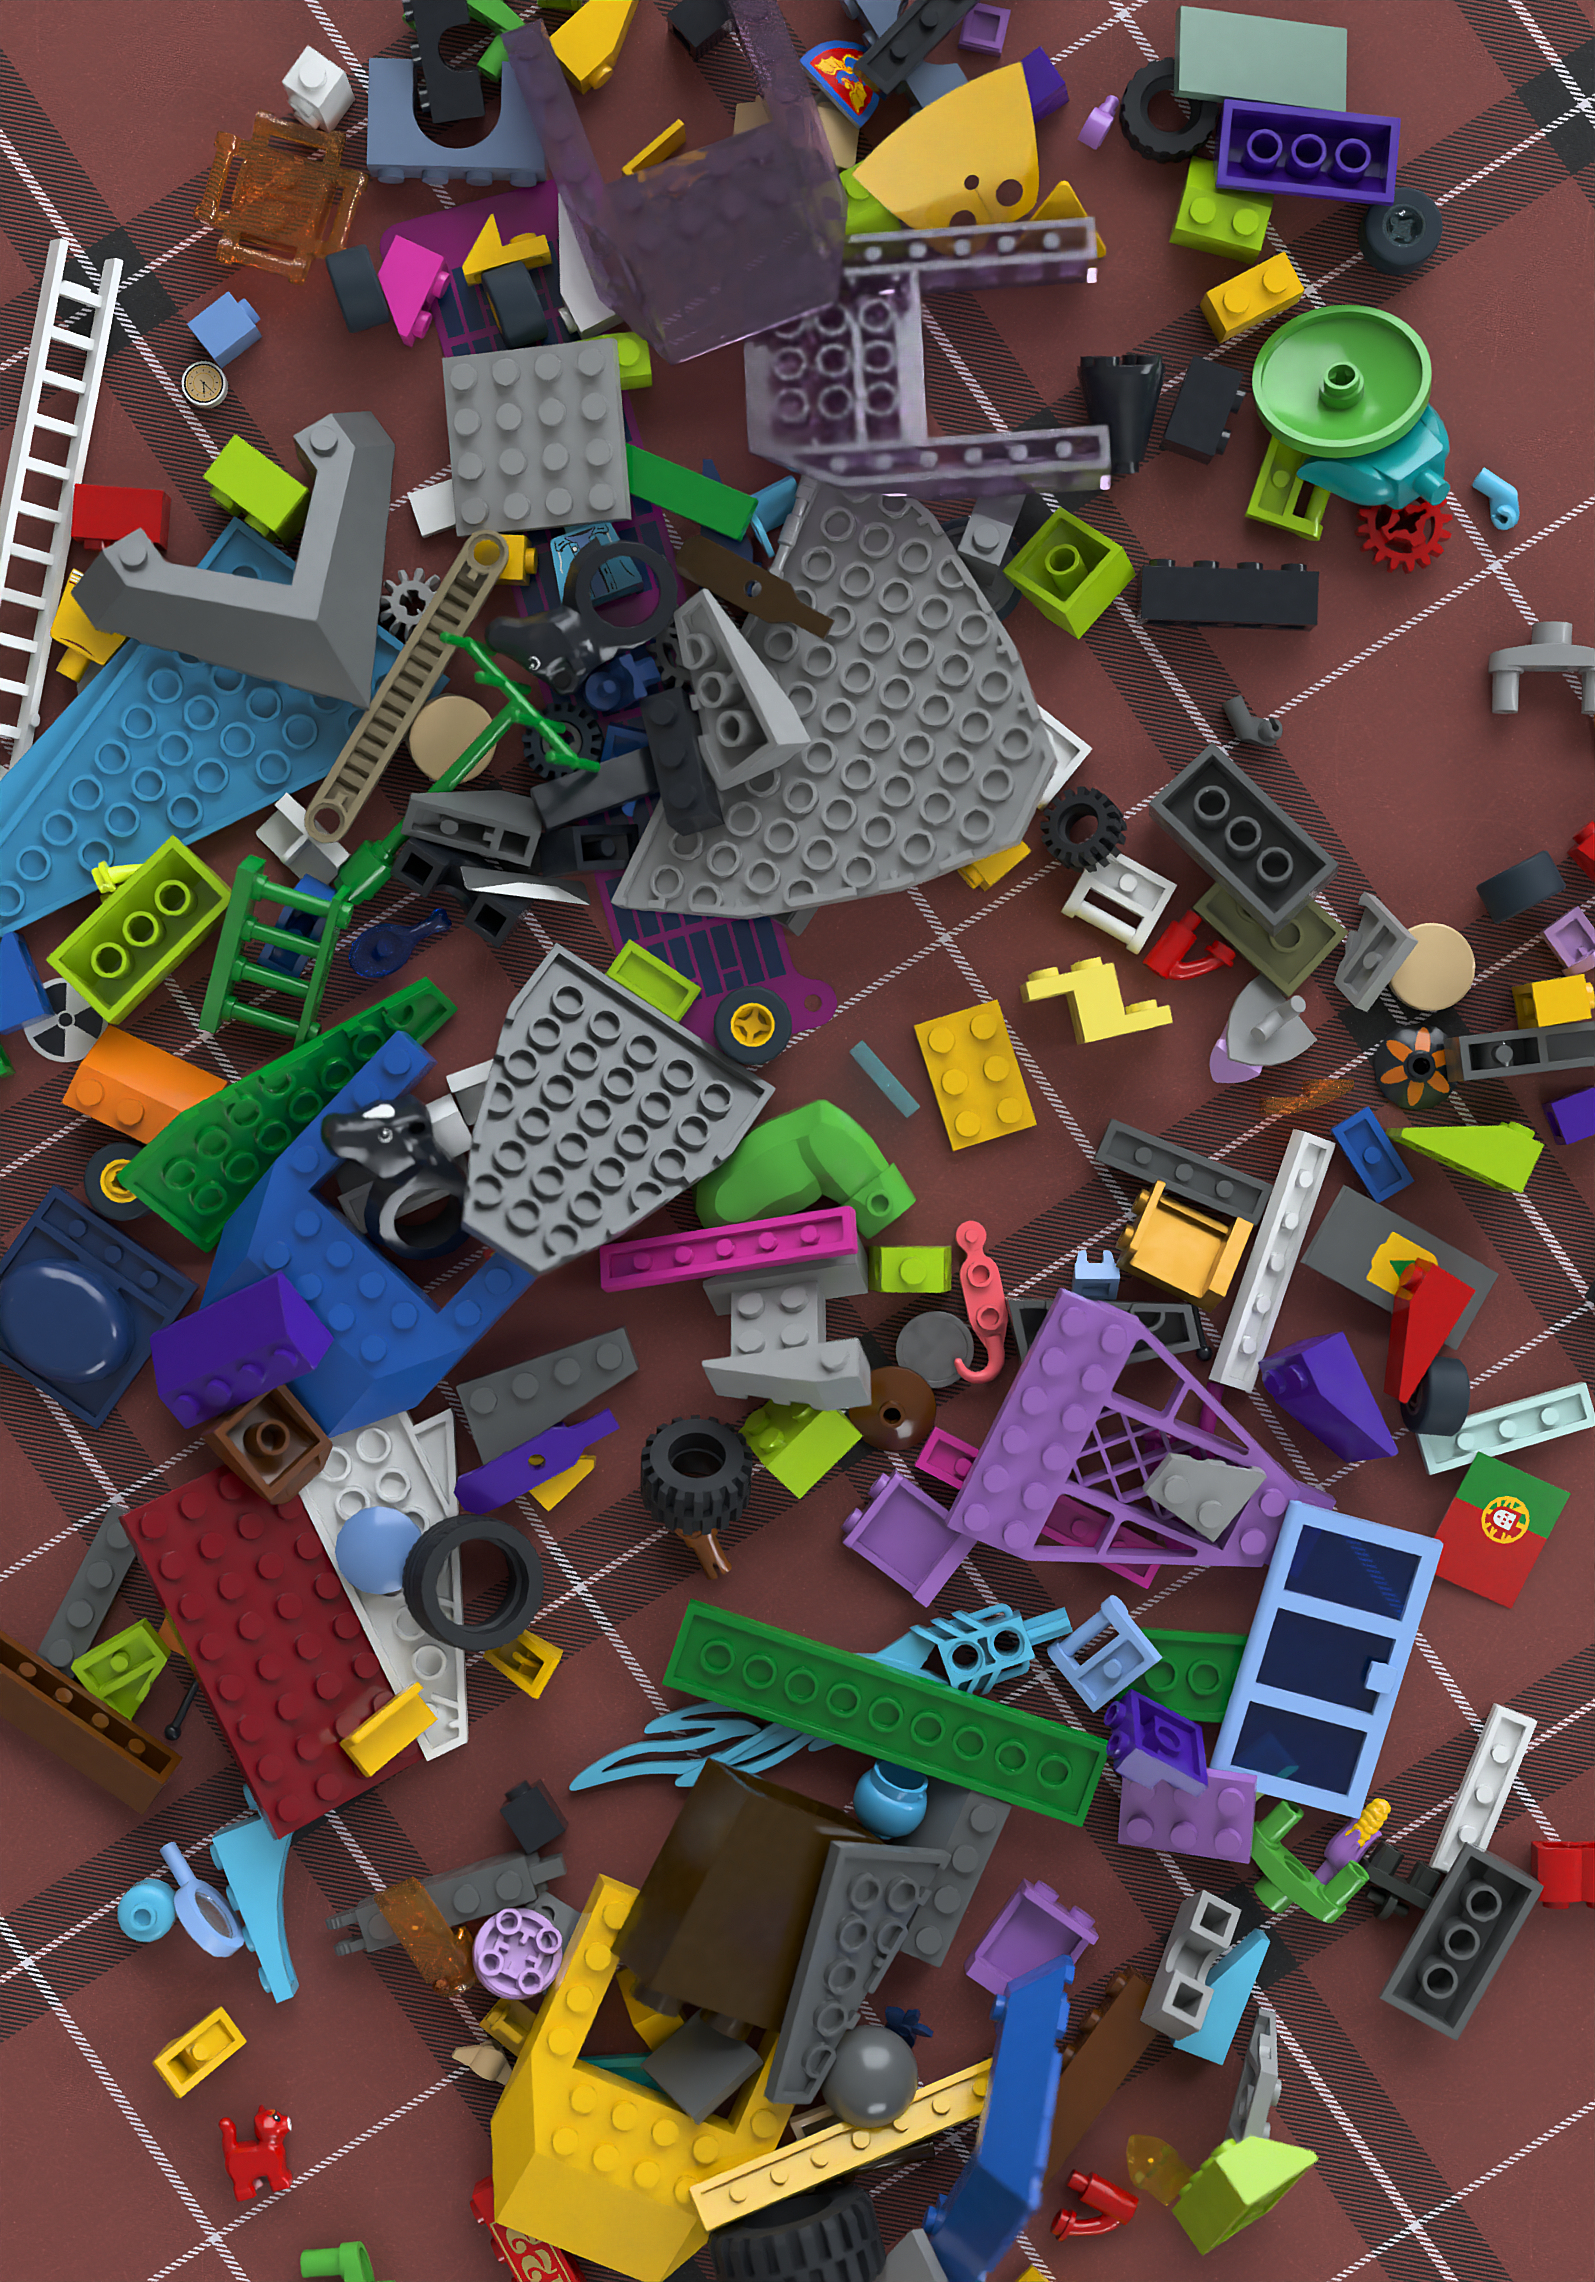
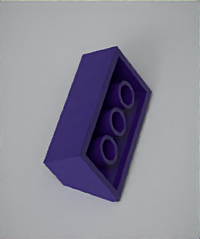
[1213,99,1401,206]
[149,1271,334,1429]

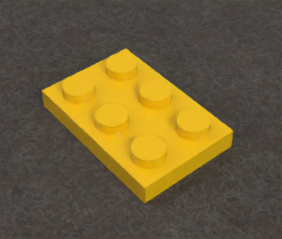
[913,999,1037,1151]

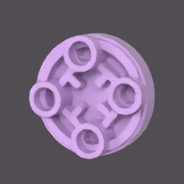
[472,1908,562,2000]

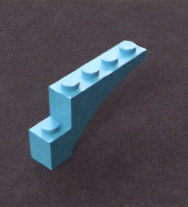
[210,1784,299,2003]

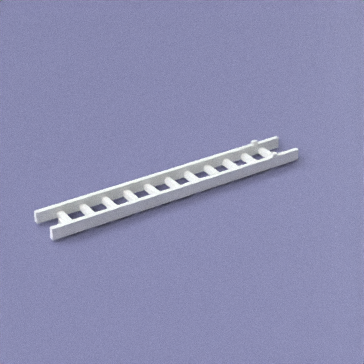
[0,239,123,772]

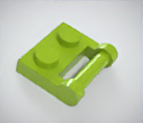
[1244,434,1331,541]

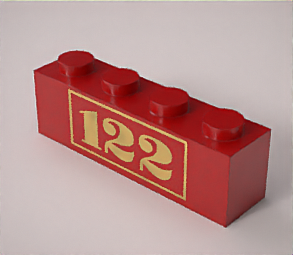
[470,2174,588,2282]

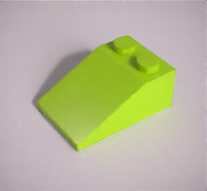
[1385,1121,1544,1193]

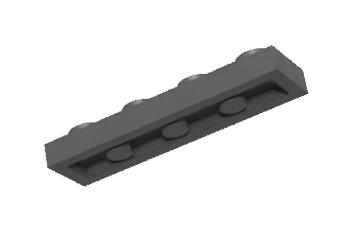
[1093,1118,1274,1226]
[36,1503,137,1680]

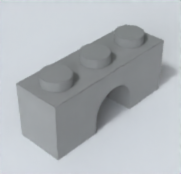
[1140,1890,1241,2041]

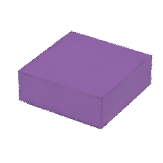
[958,3,1011,58]

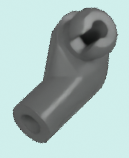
[1221,695,1283,747]

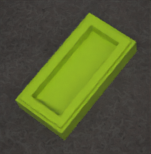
[605,939,702,1024]

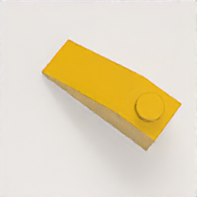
[544,0,639,95]

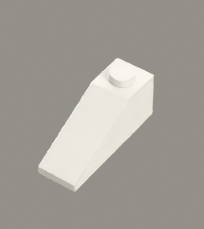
[558,190,630,340]

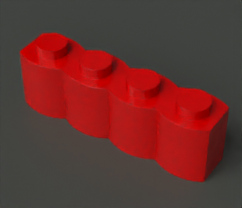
[1531,1840,1595,1909]

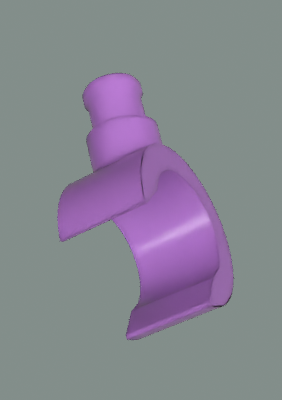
[1077,95,1120,150]

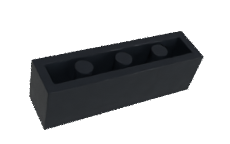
[1136,559,1319,631]

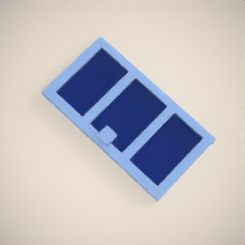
[1209,1500,1444,1819]

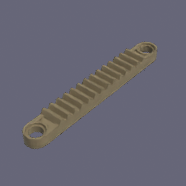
[304,529,509,844]

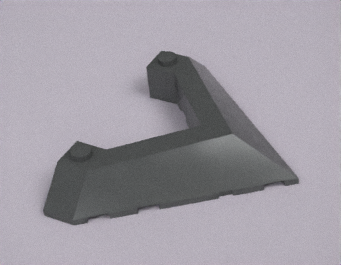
[70,411,396,711]

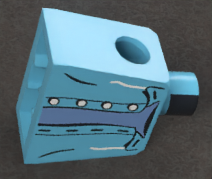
[550,522,644,607]

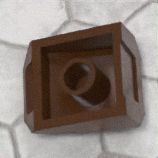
[201,1384,333,1504]

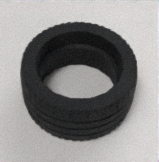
[402,1514,544,1651]

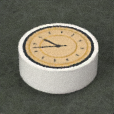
[182,361,228,409]

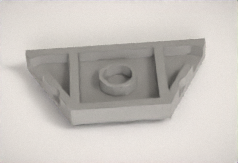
[1223,2008,1282,2144]

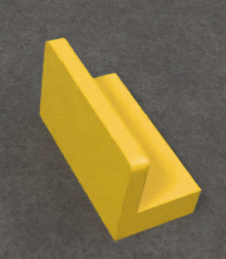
[339,1681,438,1778]

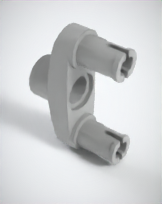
[1488,621,1595,715]

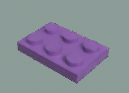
[1118,1768,1258,1864]

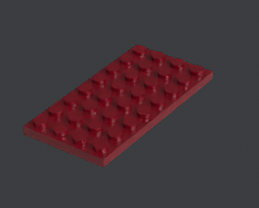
[118,1464,425,1840]

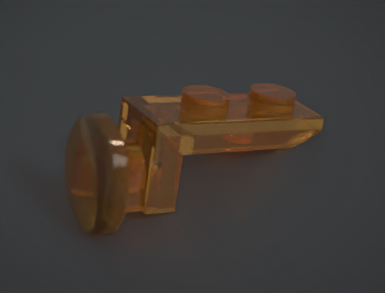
[373,1877,480,1998]

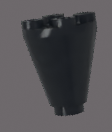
[1077,354,1165,474]

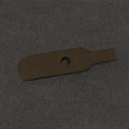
[675,534,835,640]

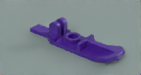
[453,1408,620,1515]

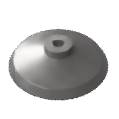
[896,1311,974,1388]

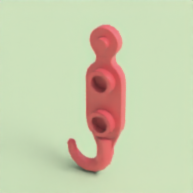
[954,1221,1008,1384]

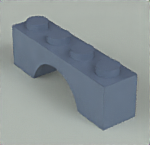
[839,0,969,118]

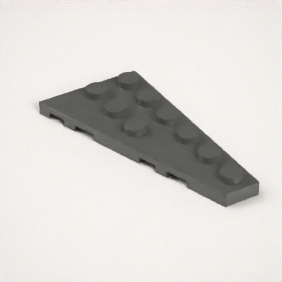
[764,1841,952,2104]

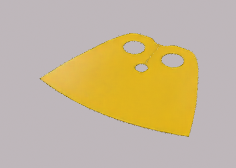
[852,61,1039,254]

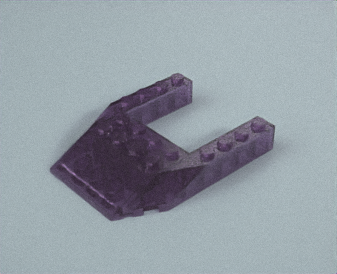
[500,0,848,366]
[742,217,1111,501]

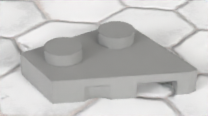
[1334,892,1418,1012]

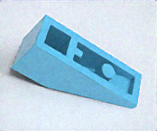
[1169,1928,1270,2065]

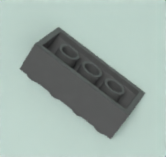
[891,1774,1012,1968]
[1378,1842,1544,2041]

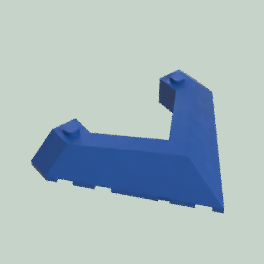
[921,1954,1075,2282]

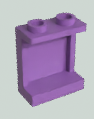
[840,1469,978,1608]
[963,1878,1099,1995]

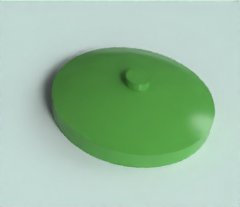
[1252,305,1432,458]

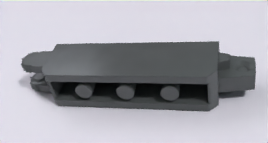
[325,1848,567,1956]

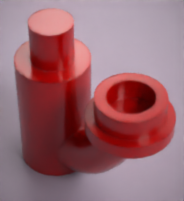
[1142,910,1236,981]
[1050,2169,1139,2242]

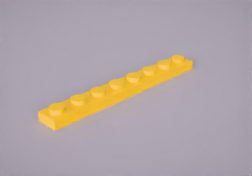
[688,2058,992,2234]

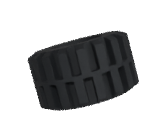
[640,1415,753,1535]

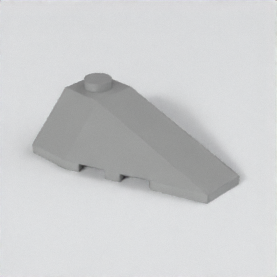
[673,589,811,791]

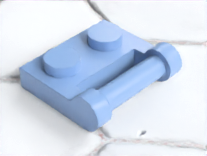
[1047,1595,1162,1713]

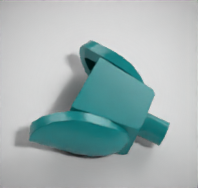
[1296,402,1450,509]

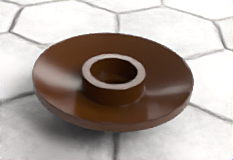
[849,1366,936,1451]

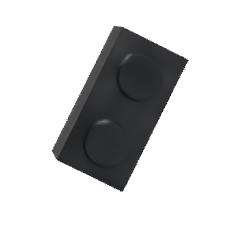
[1159,355,1246,465]

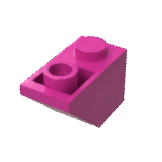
[378,235,451,348]

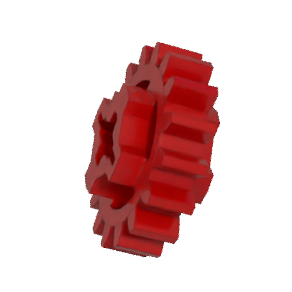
[1354,496,1453,574]

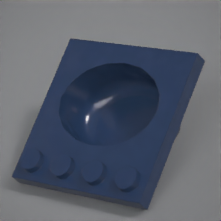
[0,1184,200,1430]

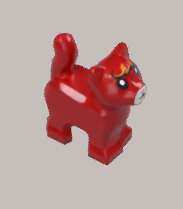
[218,2105,293,2202]

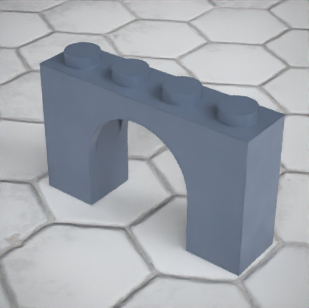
[367,58,549,187]

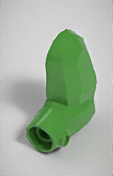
[692,1099,917,1240]

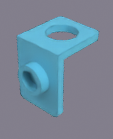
[749,475,798,559]

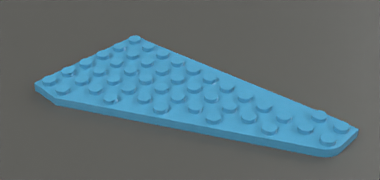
[0,516,451,939]

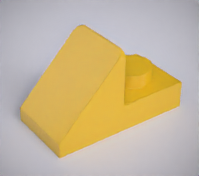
[462,214,553,286]
[152,2006,247,2099]

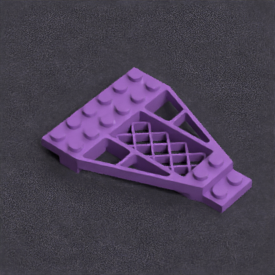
[945,1287,1336,1577]

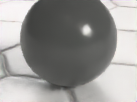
[820,2025,919,2128]

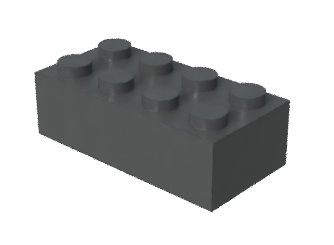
[1149,742,1339,938]

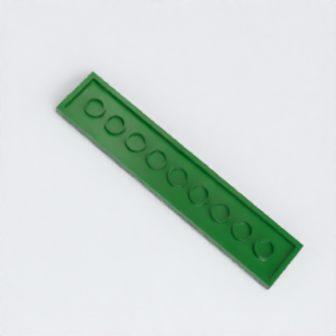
[662,1598,1109,1827]

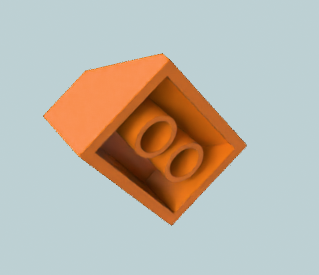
[61,1024,229,1145]

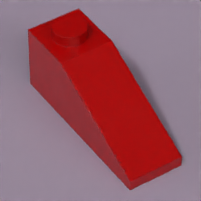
[1383,1258,1476,1404]

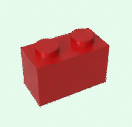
[71,484,171,553]

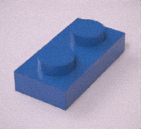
[1328,1106,1414,1204]

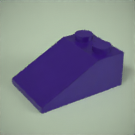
[1258,1331,1399,1463]

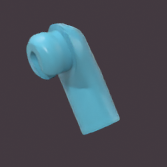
[1471,467,1520,530]

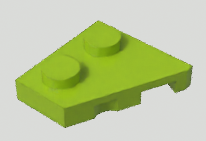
[71,1617,171,1721]

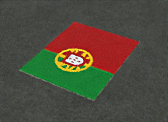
[1434,1451,1571,1609]

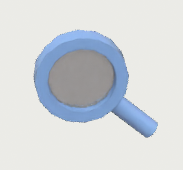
[160,1842,244,1957]

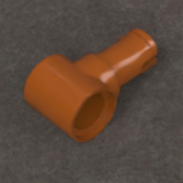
[675,1528,732,1580]

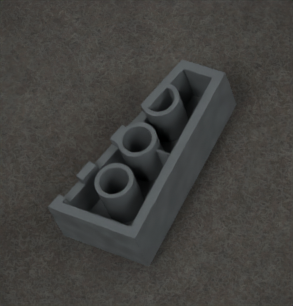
[1005,1298,1201,1368]
[456,1325,640,1465]

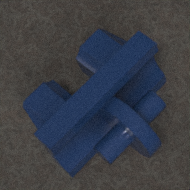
[582,654,661,715]

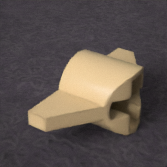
[452,2039,512,2086]

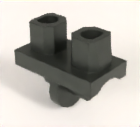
[1358,1840,1441,1921]

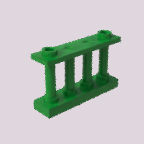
[198,854,354,1050]

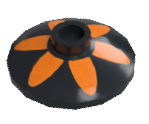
[1373,1023,1458,1110]

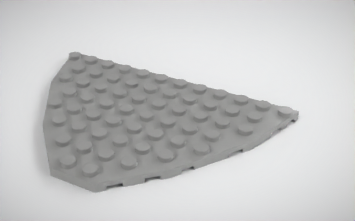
[611,431,1058,919]

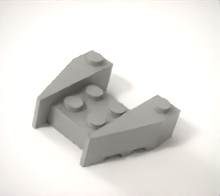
[702,1233,871,1411]

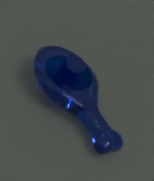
[348,908,452,978]

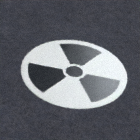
[24,977,108,1062]

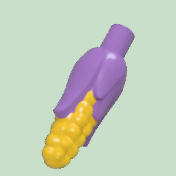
[1314,1798,1391,1885]

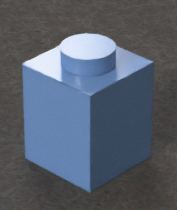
[187,291,263,369]

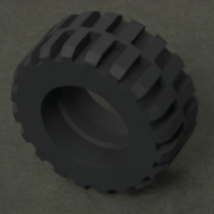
[707,2184,886,2282]

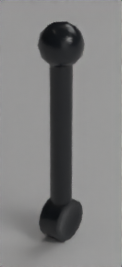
[1188,1302,1213,1362]
[164,1677,199,1741]

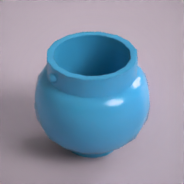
[853,1759,928,1839]

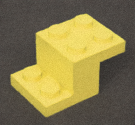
[1019,957,1173,1045]

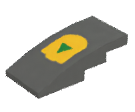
[1300,1185,1499,1350]

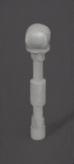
[752,472,819,597]

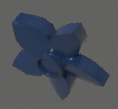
[884,2006,934,2049]

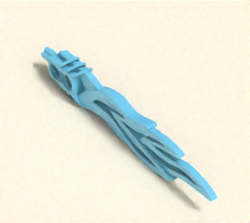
[569,1603,1073,1791]

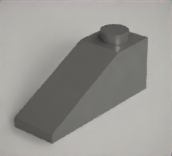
[956,453,1036,586]
[400,790,542,866]

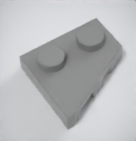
[1142,1453,1267,1542]

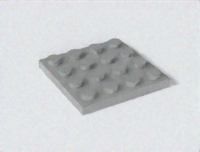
[442,338,631,538]

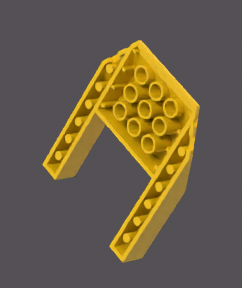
[491,1873,795,2282]

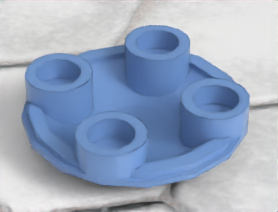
[335,1506,422,1595]

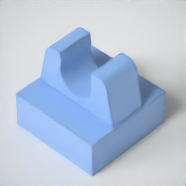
[1072,1250,1120,1300]

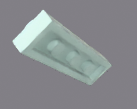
[1415,1381,1595,1475]

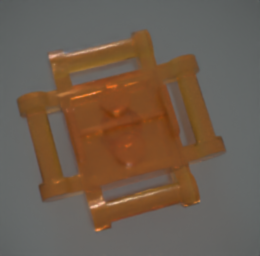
[192,108,370,286]

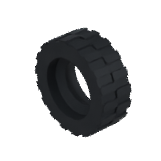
[1119,57,1219,164]

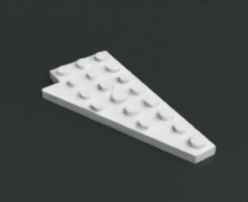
[299,1407,469,1761]

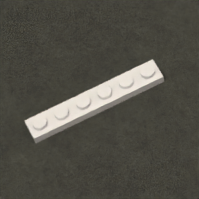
[1209,1129,1336,1392]

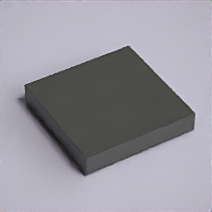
[640,2008,764,2125]

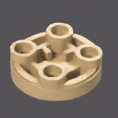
[405,693,496,784]
[1388,923,1475,1011]

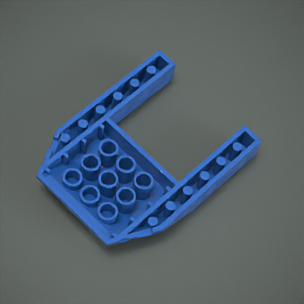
[199,1030,537,1438]

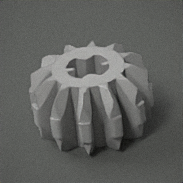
[378,568,441,642]

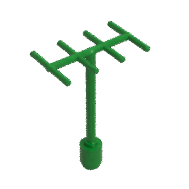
[334,632,601,905]

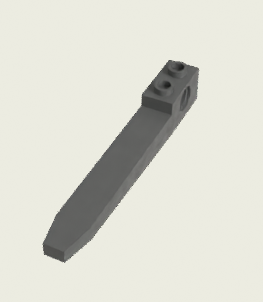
[1443,1021,1595,1082]

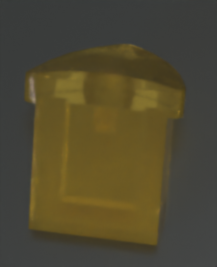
[1127,2134,1195,2206]

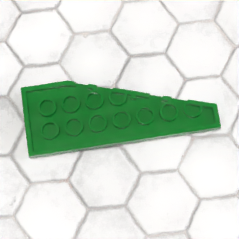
[116,976,459,1254]

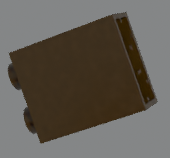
[610,1757,886,2041]

